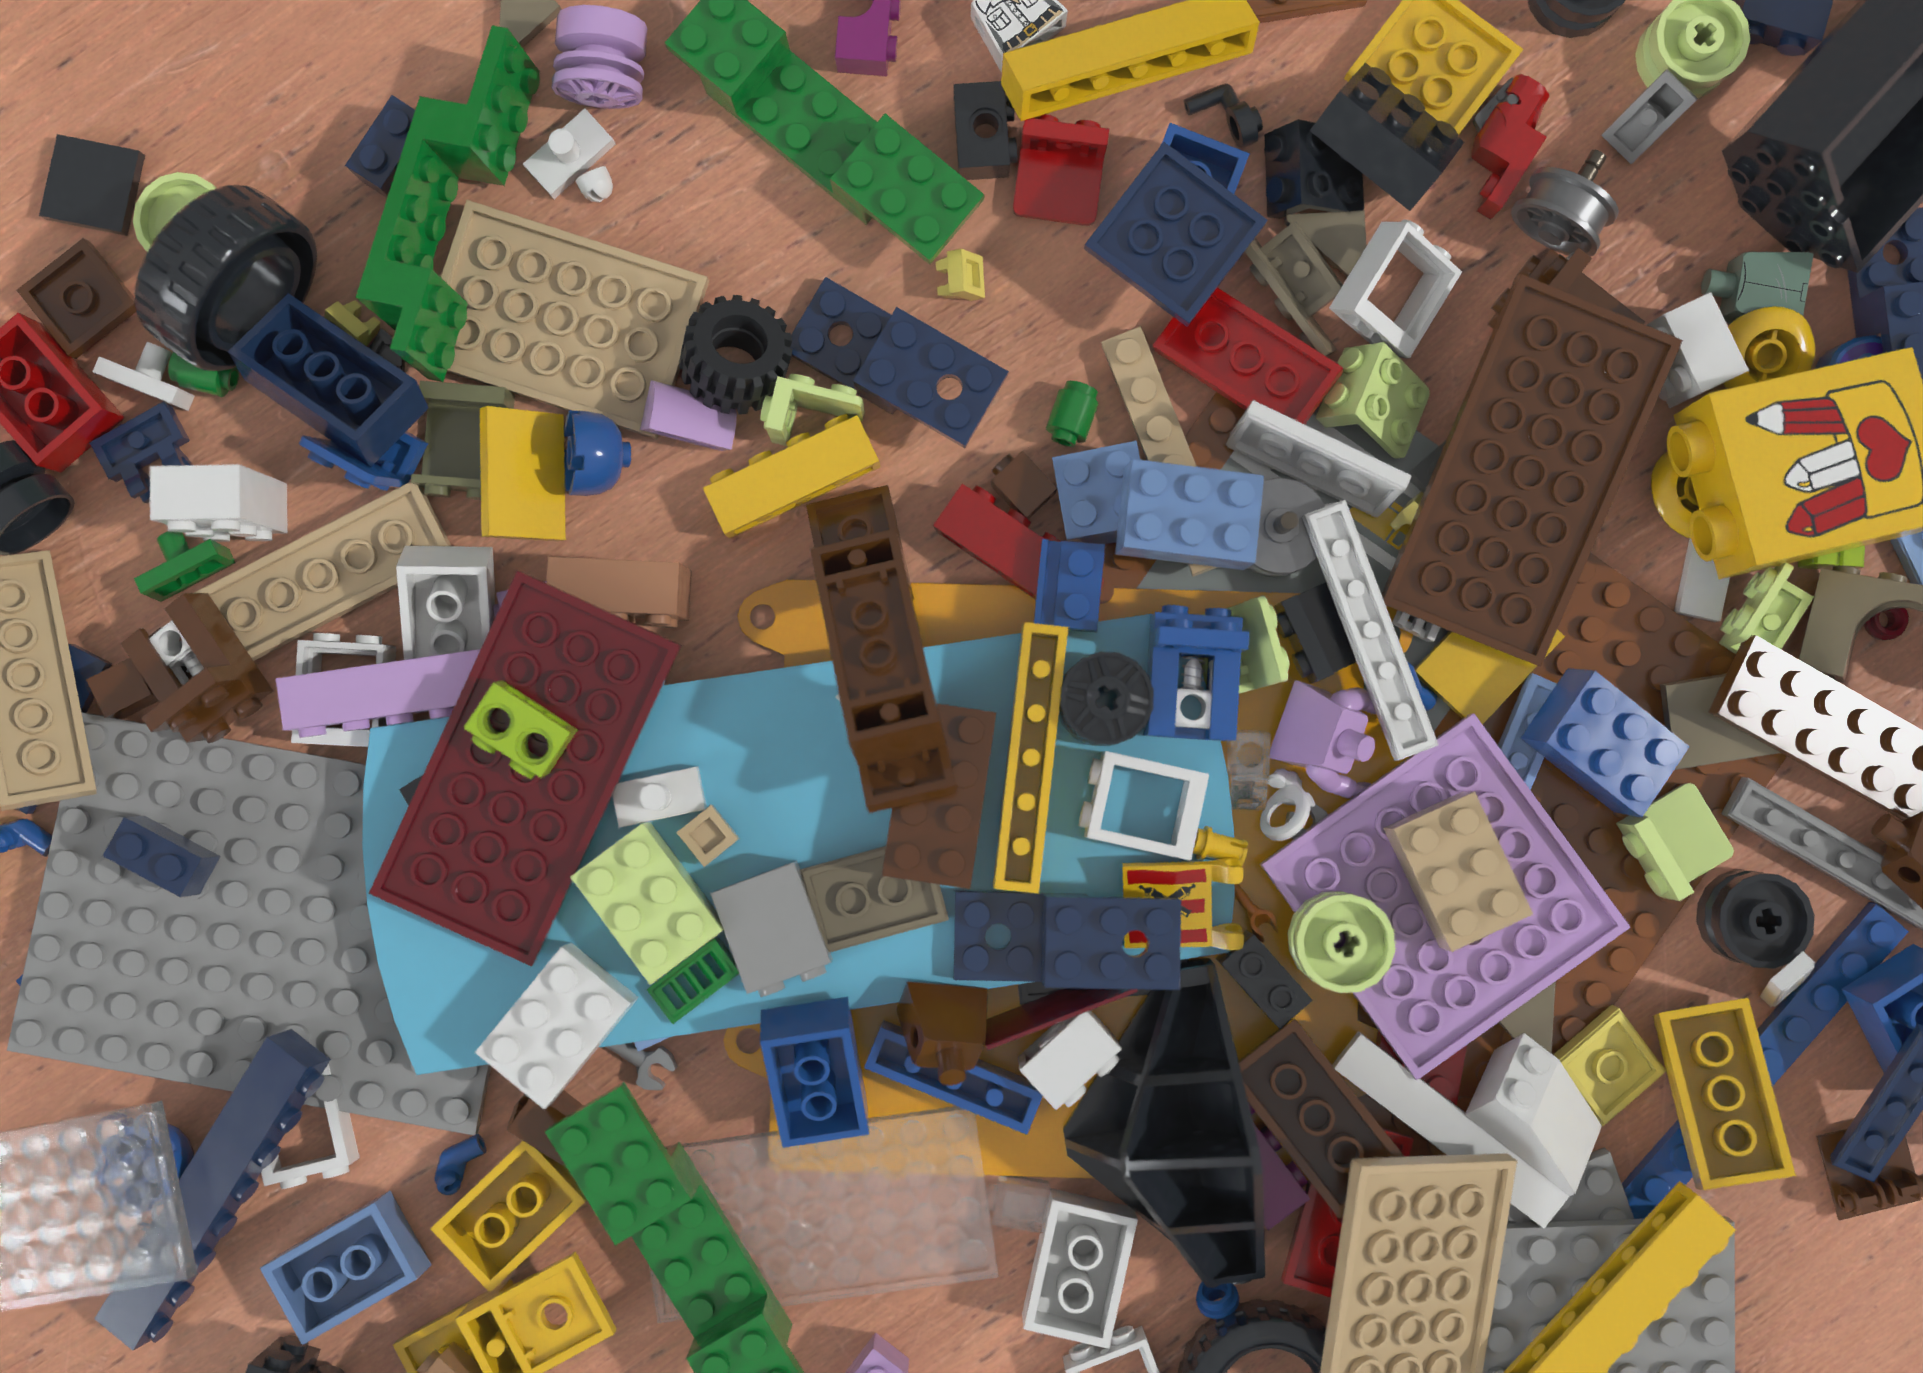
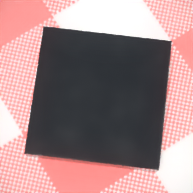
[39,134,145,236]

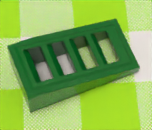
[646,935,740,1024]

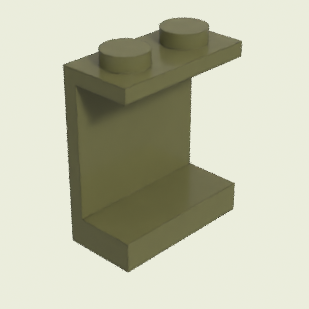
[411,380,515,500]

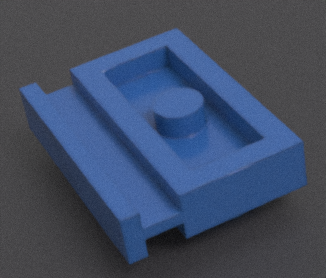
[1034,539,1105,633]

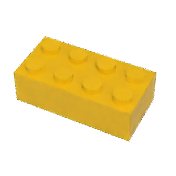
[1652,997,1796,1190]

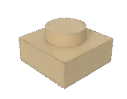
[676,805,740,867]

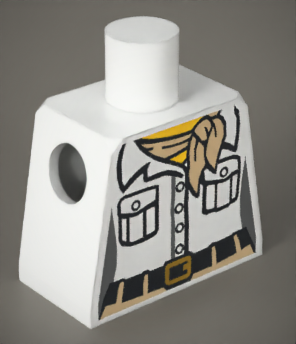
[971,0,1068,72]

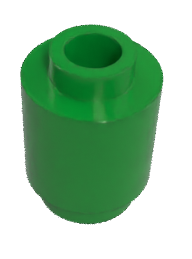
[168,352,239,397]
[1046,380,1099,447]

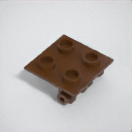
[1816,1128,1923,1220]

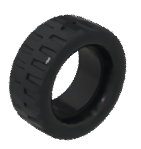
[134,185,317,371]
[1178,1299,1327,1373]

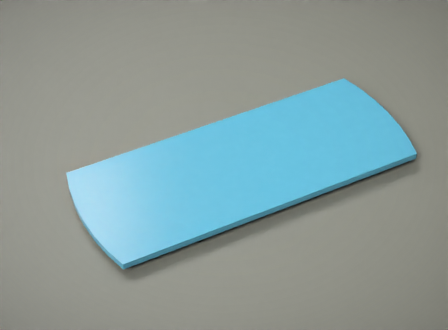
[362,614,1235,1075]

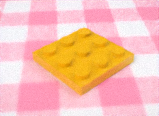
[1344,0,1524,135]

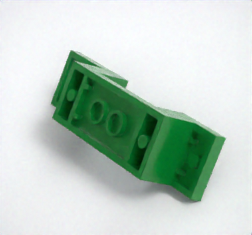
[665,0,985,265]
[355,25,540,382]
[545,1082,804,1373]

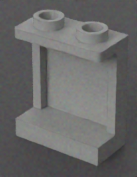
[710,861,833,997]

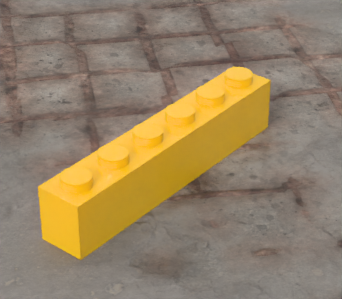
[1001,0,1260,121]
[993,622,1068,894]
[1503,1181,1736,1373]

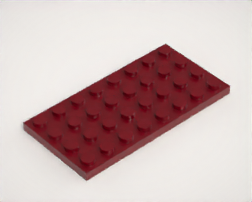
[368,571,682,967]

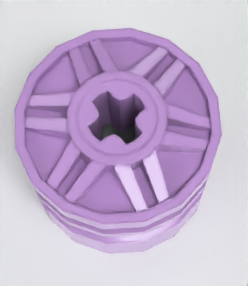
[552,5,647,109]

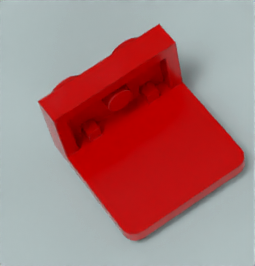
[1013,114,1110,226]

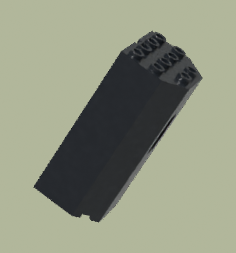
[1722,0,1923,273]

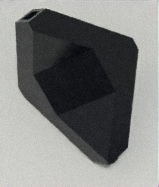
[1063,958,1265,1288]

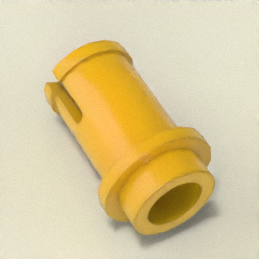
[1193,826,1248,865]

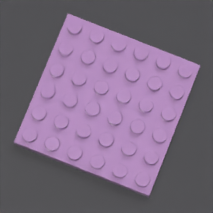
[1260,713,1631,1080]

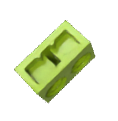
[464,681,578,779]

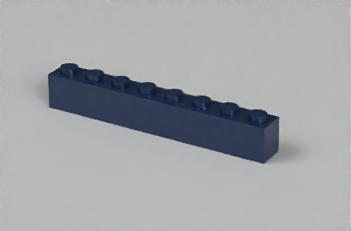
[94,1029,331,1351]

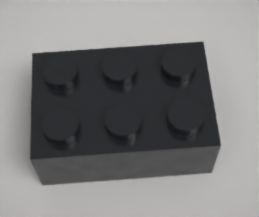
[1310,62,1464,211]

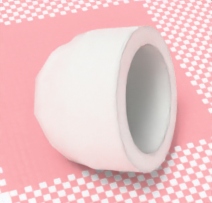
[575,166,613,203]

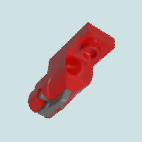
[1471,74,1550,220]

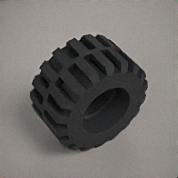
[679,295,793,415]

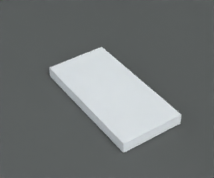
[1226,400,1411,518]

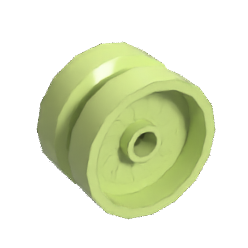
[1635,0,1750,99]
[133,172,217,252]
[1287,891,1396,993]

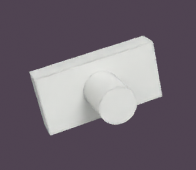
[523,108,616,199]
[93,342,195,411]
[613,767,707,828]

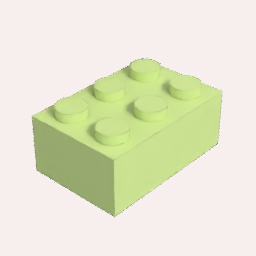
[571,822,723,985]

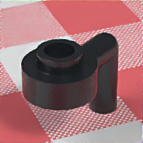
[1183,83,1263,148]

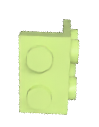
[1316,342,1430,459]
[760,374,865,446]
[1719,562,1814,654]
[1197,596,1289,694]
[1616,783,1734,901]

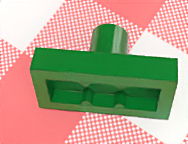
[134,531,236,602]

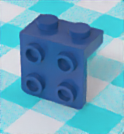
[298,431,428,491]

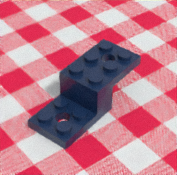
[1847,207,1923,382]
[790,277,1009,448]
[953,891,1181,990]

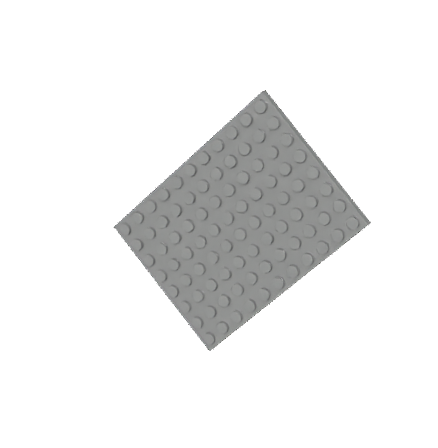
[7,712,492,1136]

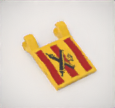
[1122,857,1244,950]

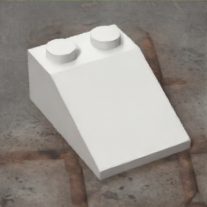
[396,546,495,660]
[1465,1033,1602,1196]

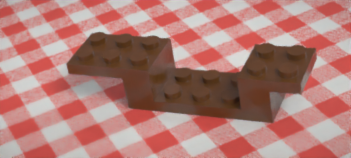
[806,485,958,813]

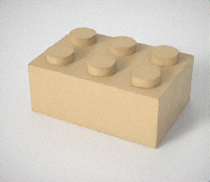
[1383,792,1533,952]

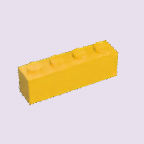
[703,414,881,539]

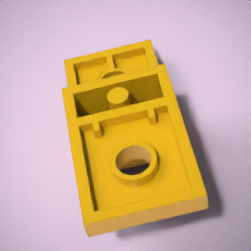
[393,1251,617,1373]

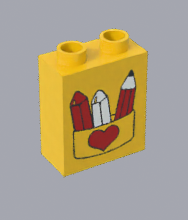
[1667,347,1923,580]

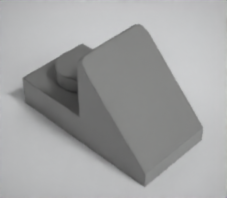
[1601,69,1698,164]

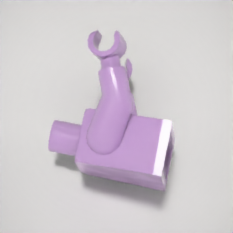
[1268,680,1376,799]

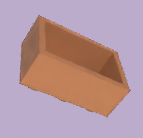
[546,556,692,628]

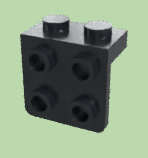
[1264,119,1364,219]
[1273,582,1357,683]

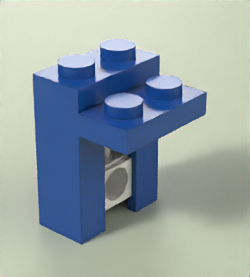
[1143,605,1249,741]

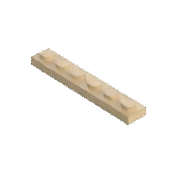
[1101,326,1217,577]

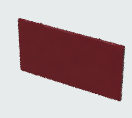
[985,988,1138,1050]

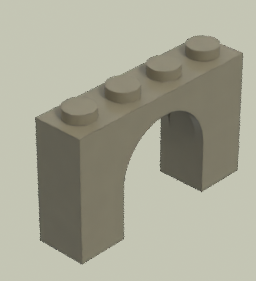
[1799,566,1923,683]

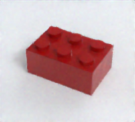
[0,312,125,473]

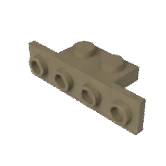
[1245,222,1343,356]

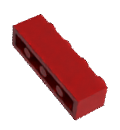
[933,484,1104,600]

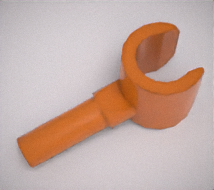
[1235,884,1278,942]

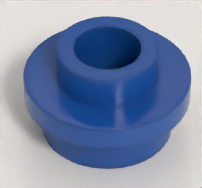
[1196,1281,1240,1319]

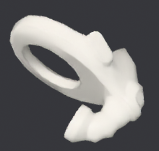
[1260,768,1315,841]

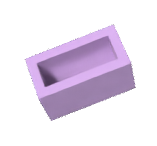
[640,380,737,451]

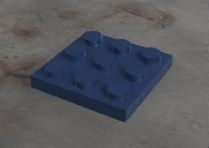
[1084,142,1268,327]

